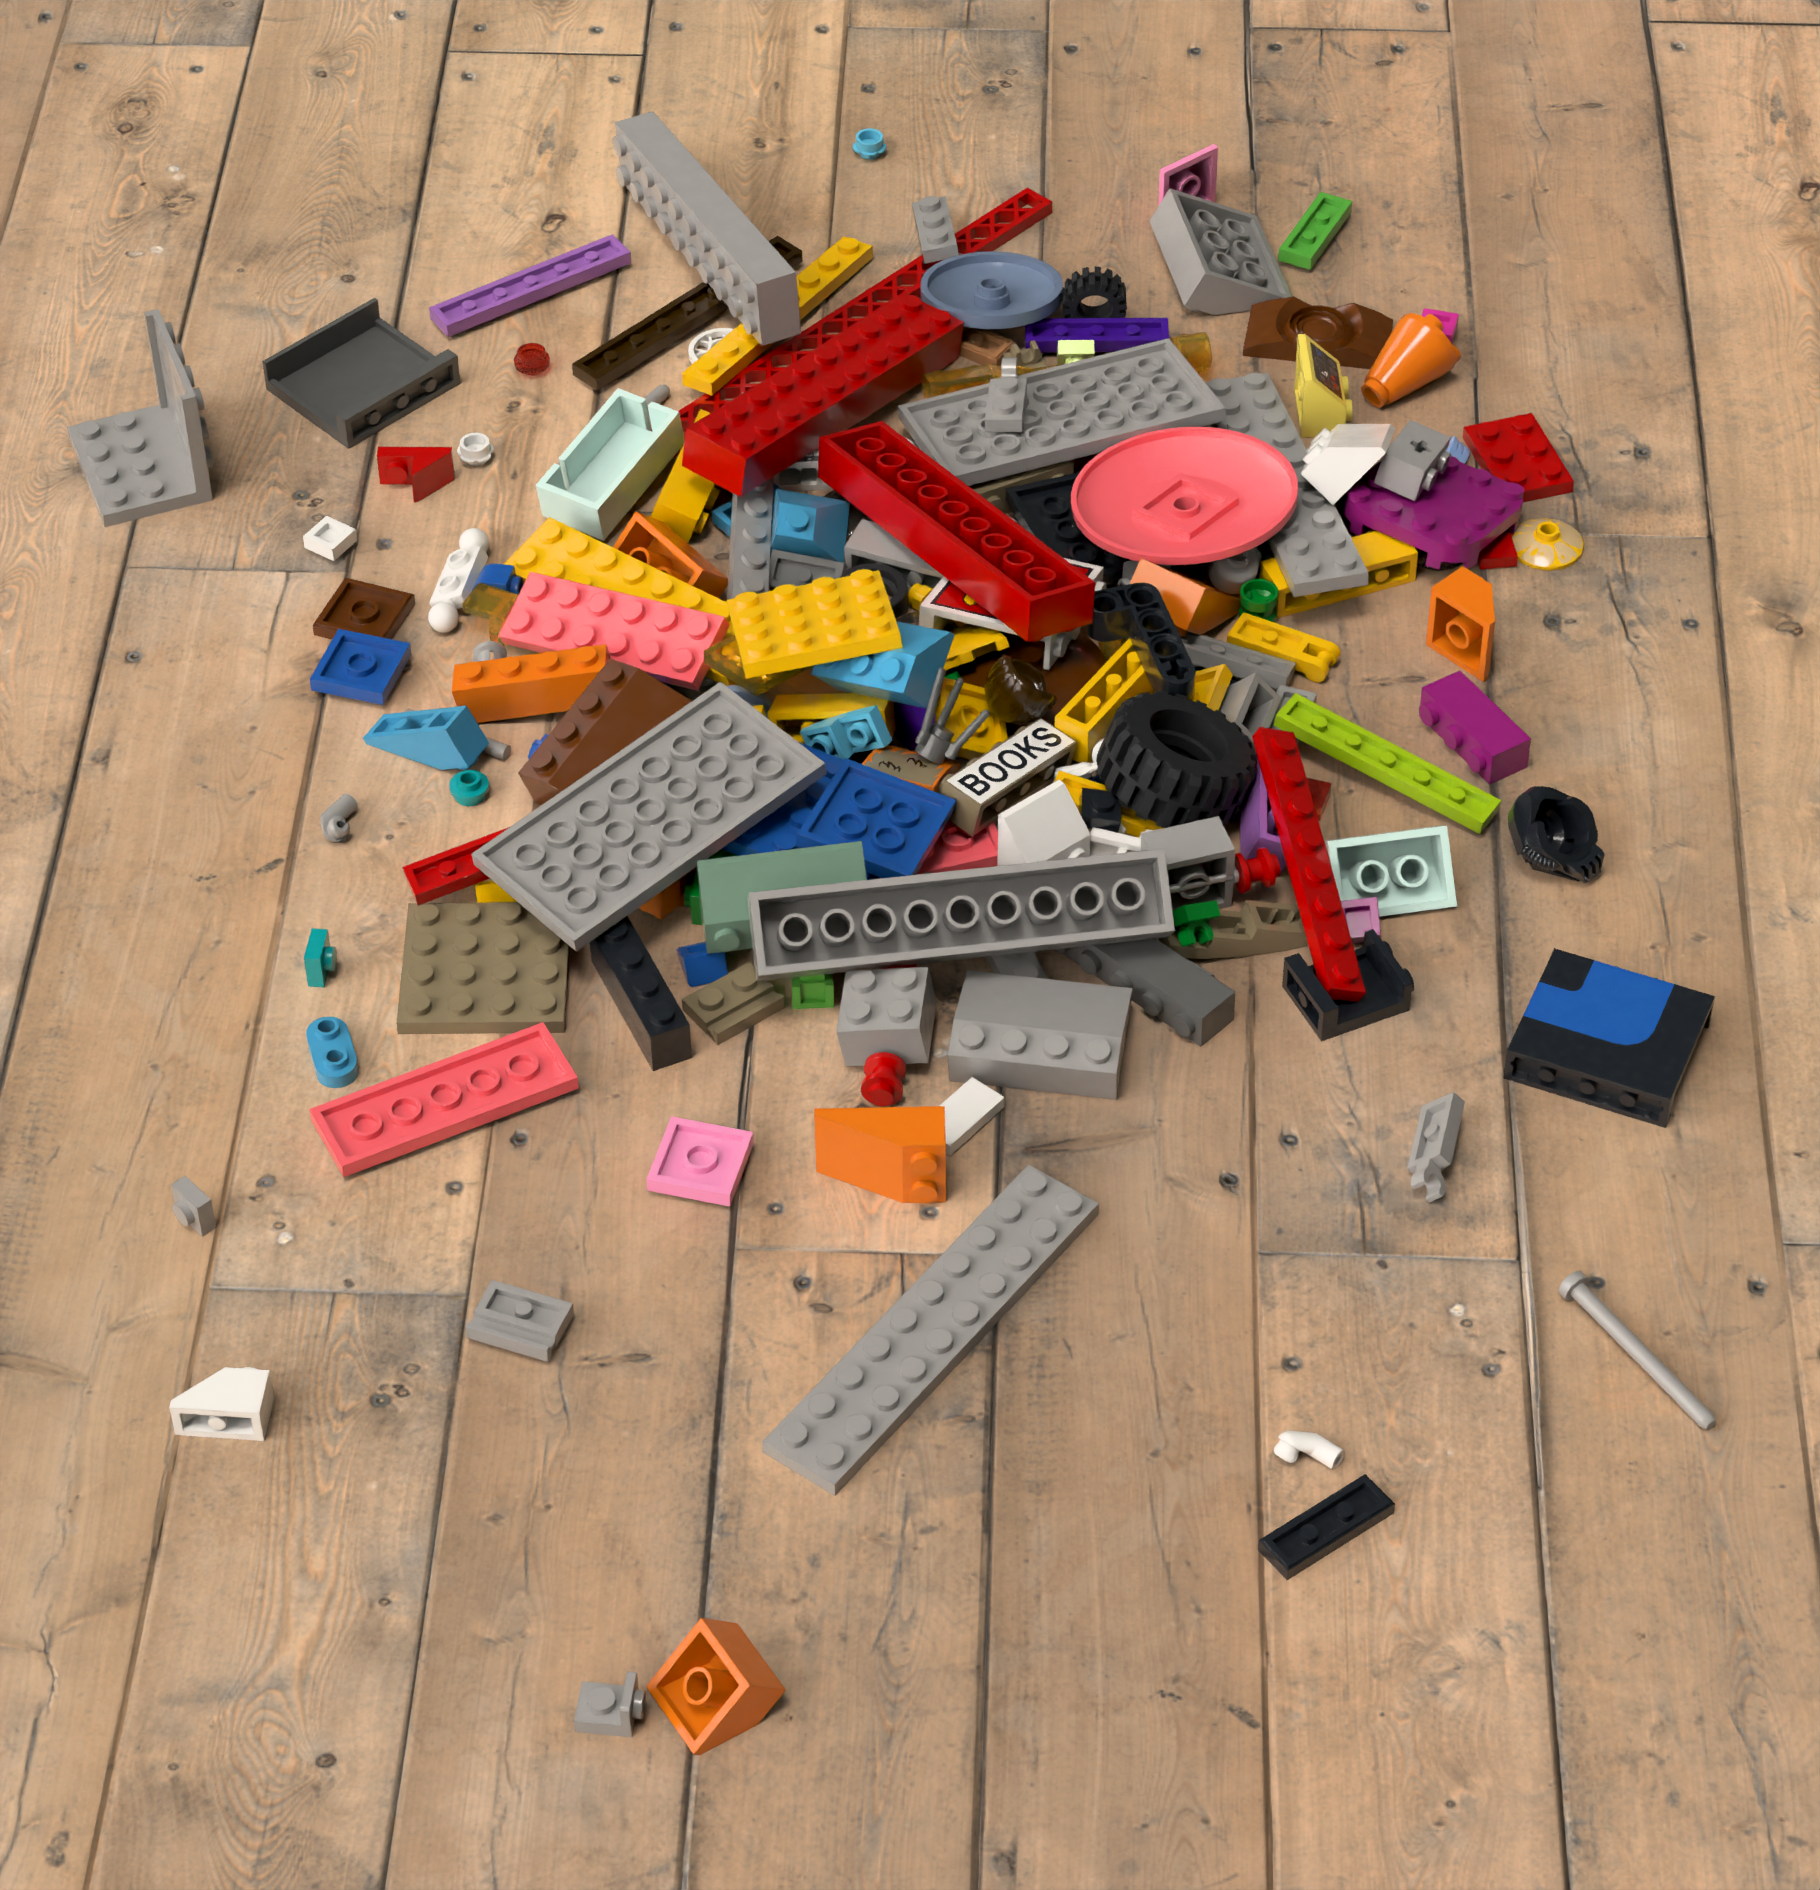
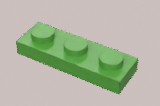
[1278,192,1352,270]

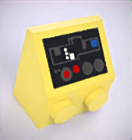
[1294,334,1352,438]

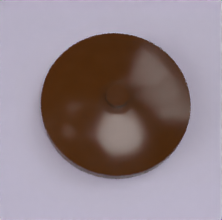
[953,631,1106,735]

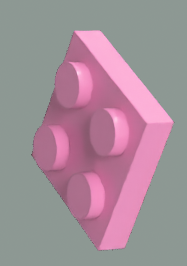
[646,1116,754,1207]

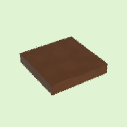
[313,577,415,640]

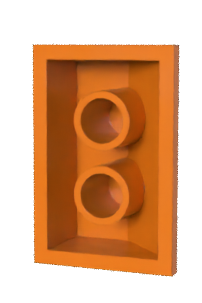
[613,511,728,598]

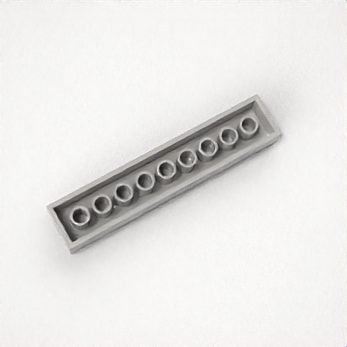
[613,111,801,346]
[747,848,1175,982]

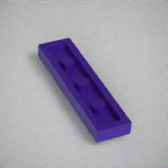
[1025,318,1169,353]

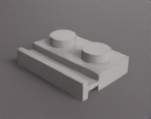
[465,1280,574,1362]

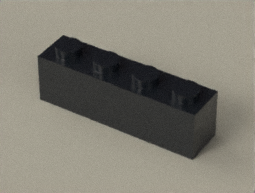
[590,916,692,1071]

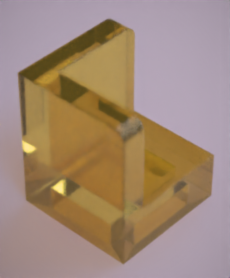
[462,582,518,646]

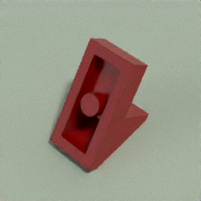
[377,446,455,502]

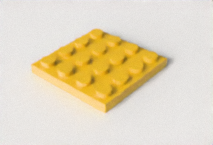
[727,569,903,679]

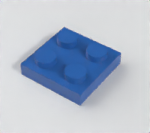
[310,629,412,705]

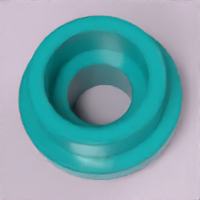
[449,770,489,806]

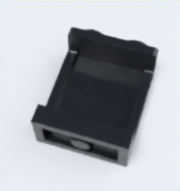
[1282,929,1414,1042]

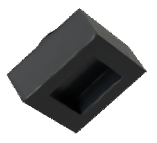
[1079,788,1122,833]

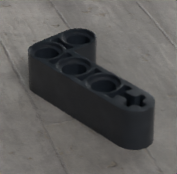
[1086,582,1196,701]

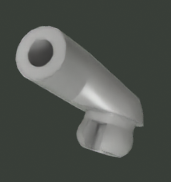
[320,794,358,842]

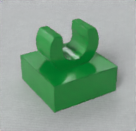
[1172,900,1221,947]

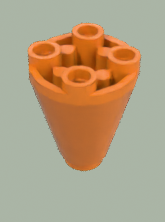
[1361,313,1461,408]

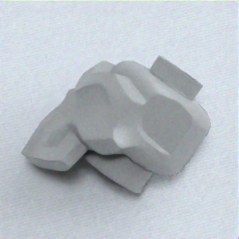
[1207,547,1262,595]

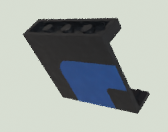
[1503,948,1715,1128]

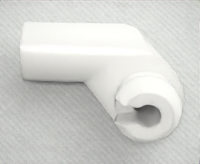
[1274,1430,1345,1470]

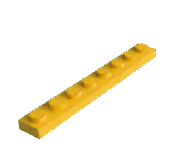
[682,236,873,396]

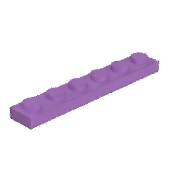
[429,234,631,337]

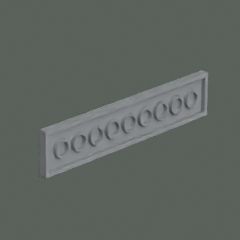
[1205,373,1368,597]
[762,1164,1099,1496]

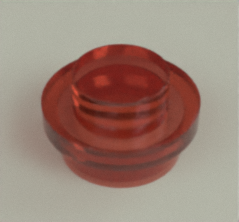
[514,343,550,376]

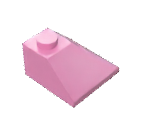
[1158,144,1218,206]

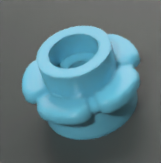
[853,128,886,159]

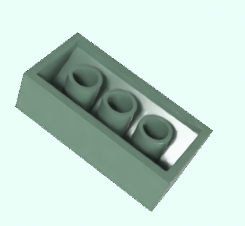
[697,841,867,954]

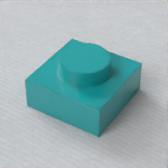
[304,928,337,988]

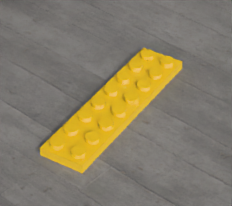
[504,517,744,686]

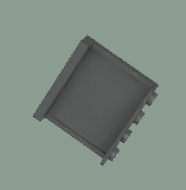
[262,298,460,449]

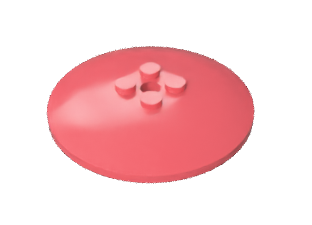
[1071,427,1298,565]

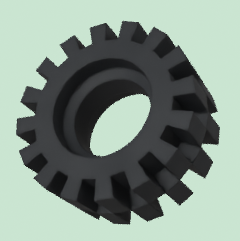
[1062,266,1127,318]

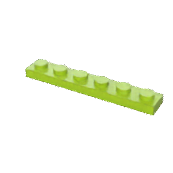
[1273,693,1502,834]

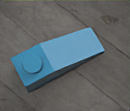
[363,706,489,770]

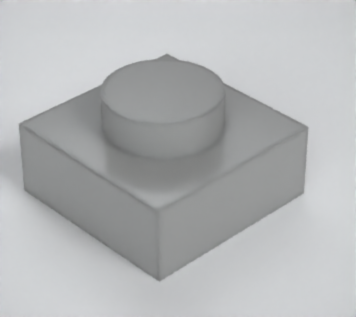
[171,1176,216,1237]

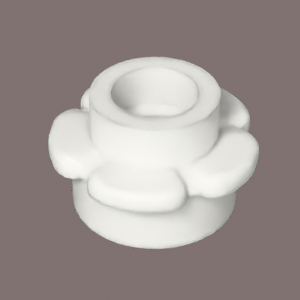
[457,433,494,466]

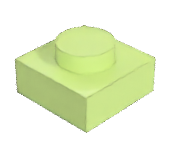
[1057,340,1094,365]

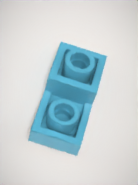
[800,705,892,759]

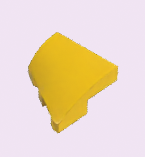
[943,624,1010,671]

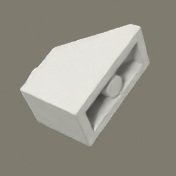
[169,1367,274,1441]

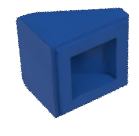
[676,942,728,987]

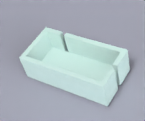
[536,388,685,541]

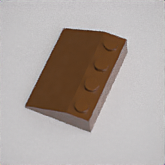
[518,659,692,805]

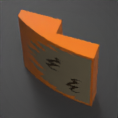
[862,745,960,793]

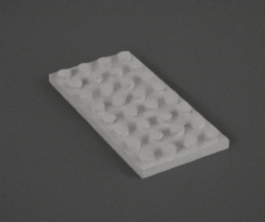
[898,338,1226,486]
[471,682,827,952]

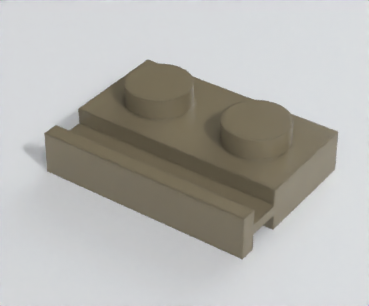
[682,962,785,1045]

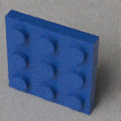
[796,758,956,878]

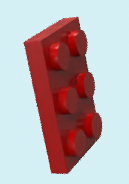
[1462,413,1574,503]

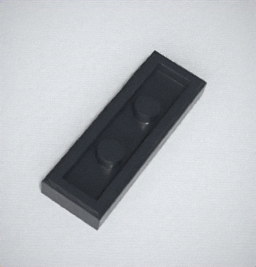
[1258,1474,1395,1580]

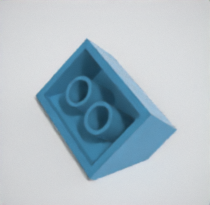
[811,621,954,709]

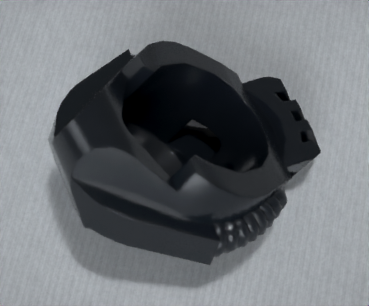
[1508,786,1605,883]

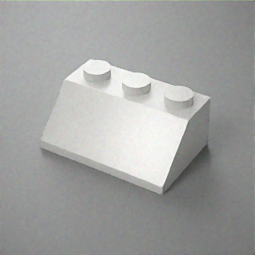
[1301,424,1396,505]

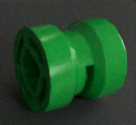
[1238,579,1279,623]

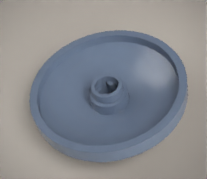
[920,251,1063,329]

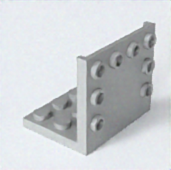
[67,309,214,527]

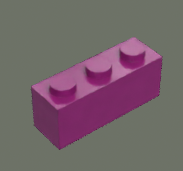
[1419,670,1531,785]

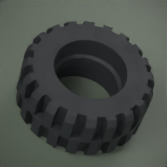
[1096,691,1257,828]

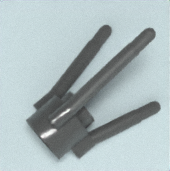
[915,668,990,765]

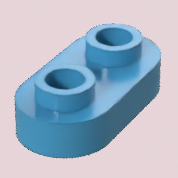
[306,1017,358,1088]

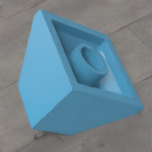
[770,489,850,563]

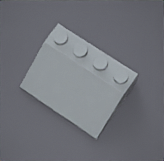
[1149,188,1292,315]
[948,970,1132,1100]

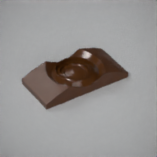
[1243,296,1393,369]

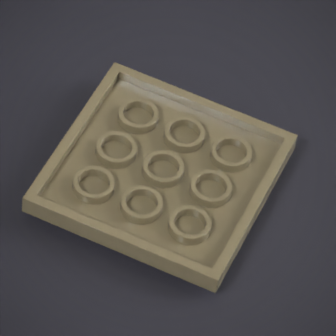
[397,902,570,1034]

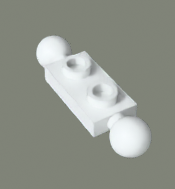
[428,528,489,633]

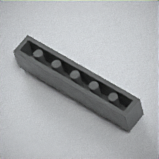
[1054,939,1235,1047]

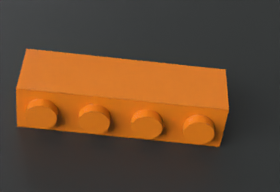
[452,644,611,723]

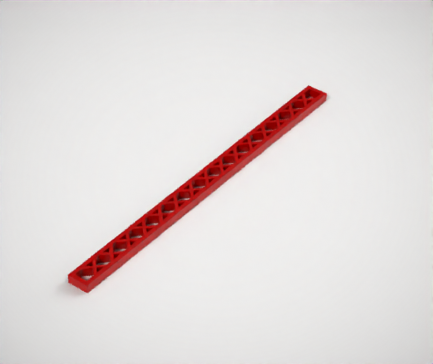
[651,187,1053,459]

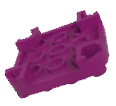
[1343,456,1524,570]

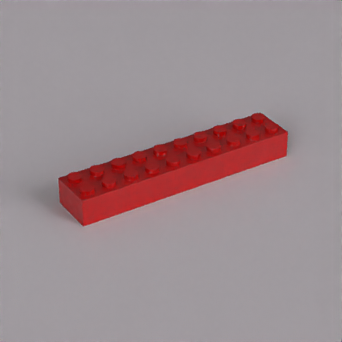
[682,293,964,497]
[818,421,1095,642]

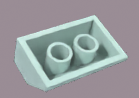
[1324,826,1457,917]

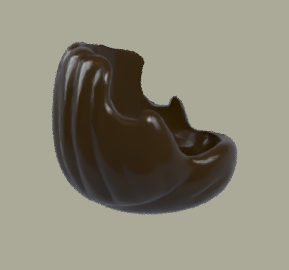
[985,654,1057,725]

